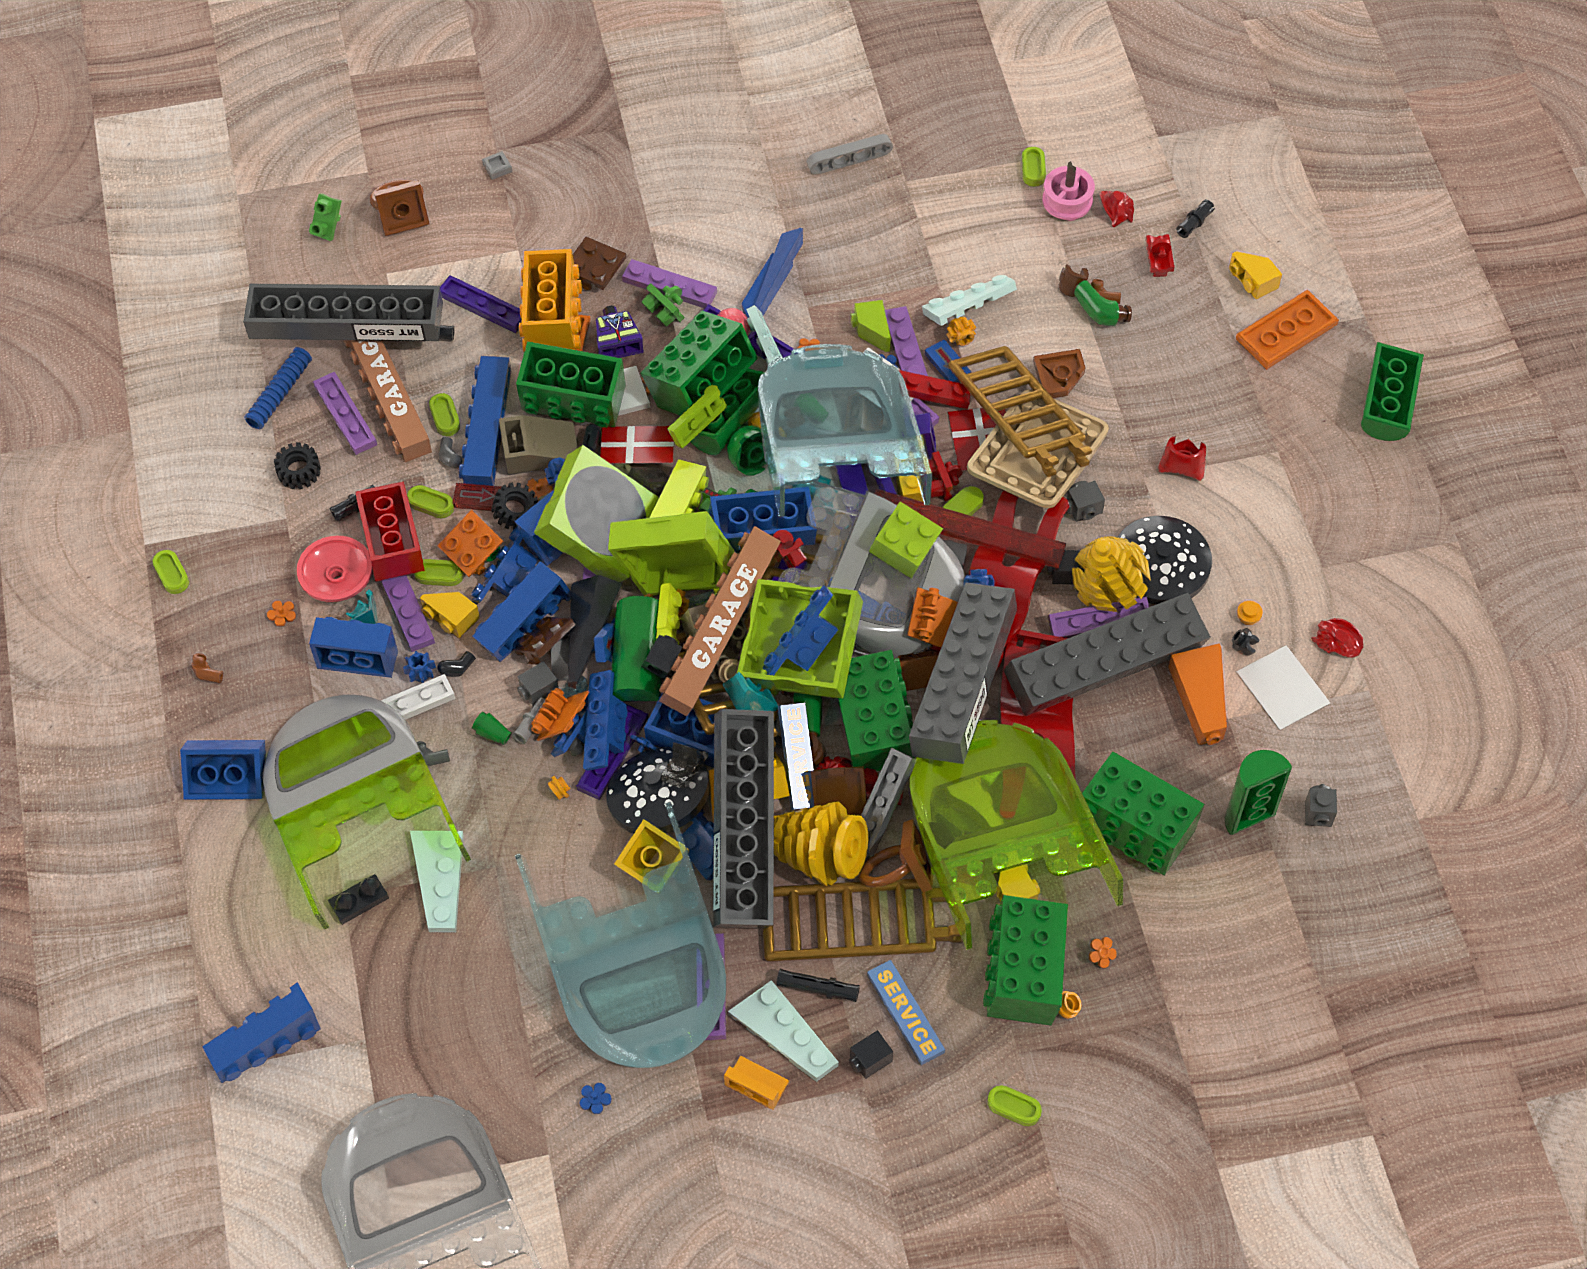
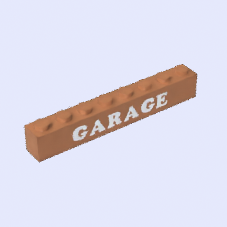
[343,340,432,462]
[659,526,781,716]

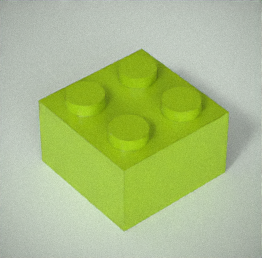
[869,502,943,579]

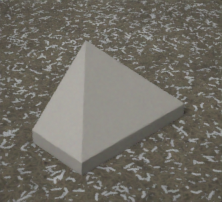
[551,634,569,681]

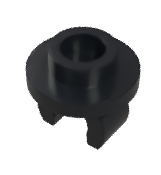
[1232,628,1259,656]

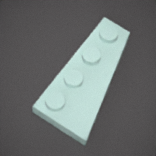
[922,275,1017,326]
[746,305,791,397]
[410,831,464,932]
[728,980,839,1082]

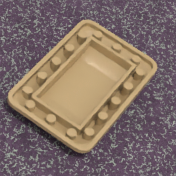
[967,390,1109,508]

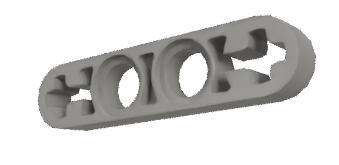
[807,134,893,174]

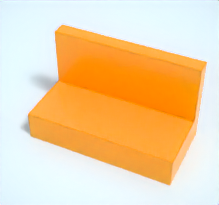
[724,1056,789,1110]

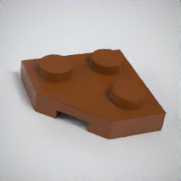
[1033,349,1086,398]

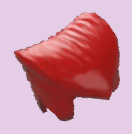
[1158,436,1206,481]

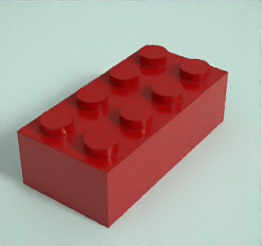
[355,481,425,582]

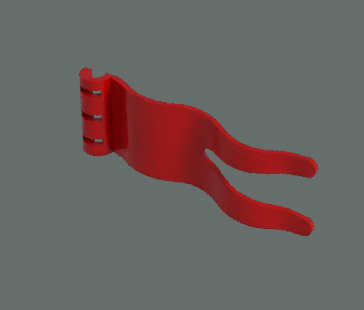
[928,490,1069,670]
[999,629,1076,827]

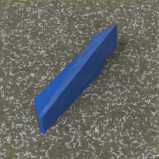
[742,228,803,330]

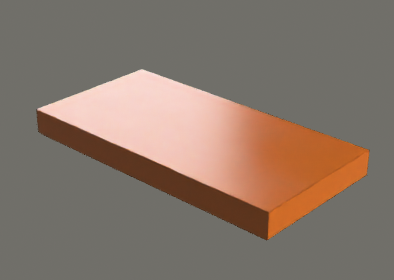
[1236,289,1339,370]

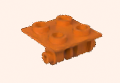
[437,510,504,577]
[907,587,958,648]
[531,688,589,741]

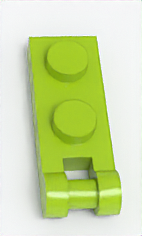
[667,385,727,449]

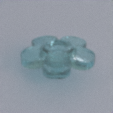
[562,676,588,698]

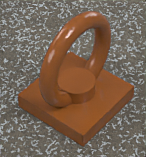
[370,179,430,236]
[859,819,934,893]

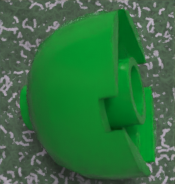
[727,426,773,476]

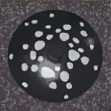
[1118,516,1212,605]
[606,747,710,834]

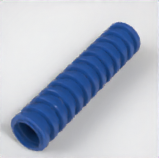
[244,347,312,429]

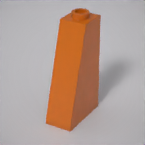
[1168,643,1227,745]

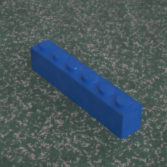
[459,356,511,490]

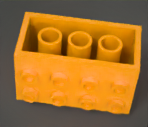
[519,249,582,352]

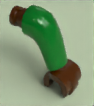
[1058,264,1132,326]
[781,691,827,766]

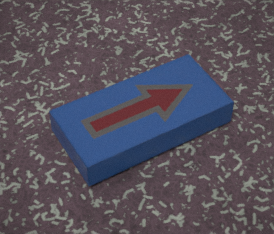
[925,339,971,383]
[594,623,615,662]

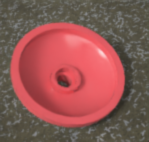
[297,536,373,602]

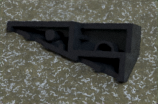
[567,575,622,689]

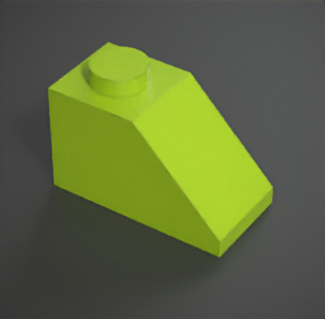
[850,300,891,352]

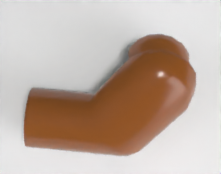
[1091,279,1121,304]
[191,653,223,683]

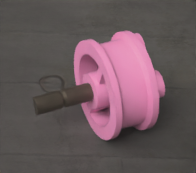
[1042,161,1095,221]

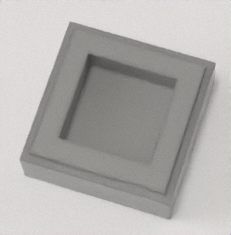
[482,151,512,180]

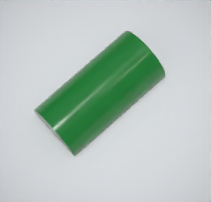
[1361,342,1424,441]
[690,369,765,455]
[611,596,662,701]
[1225,750,1292,835]

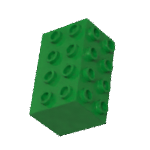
[640,310,758,416]
[516,341,626,428]
[838,650,915,771]
[1078,751,1205,876]
[983,895,1068,1026]

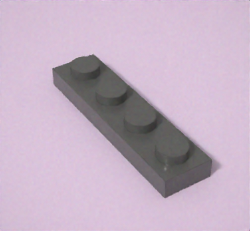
[861,748,917,856]

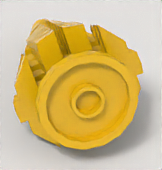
[1072,536,1151,612]
[774,801,868,886]

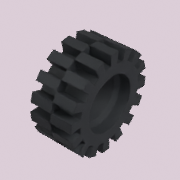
[274,442,321,490]
[491,482,538,530]

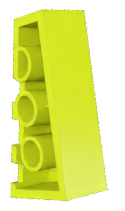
[650,459,709,518]

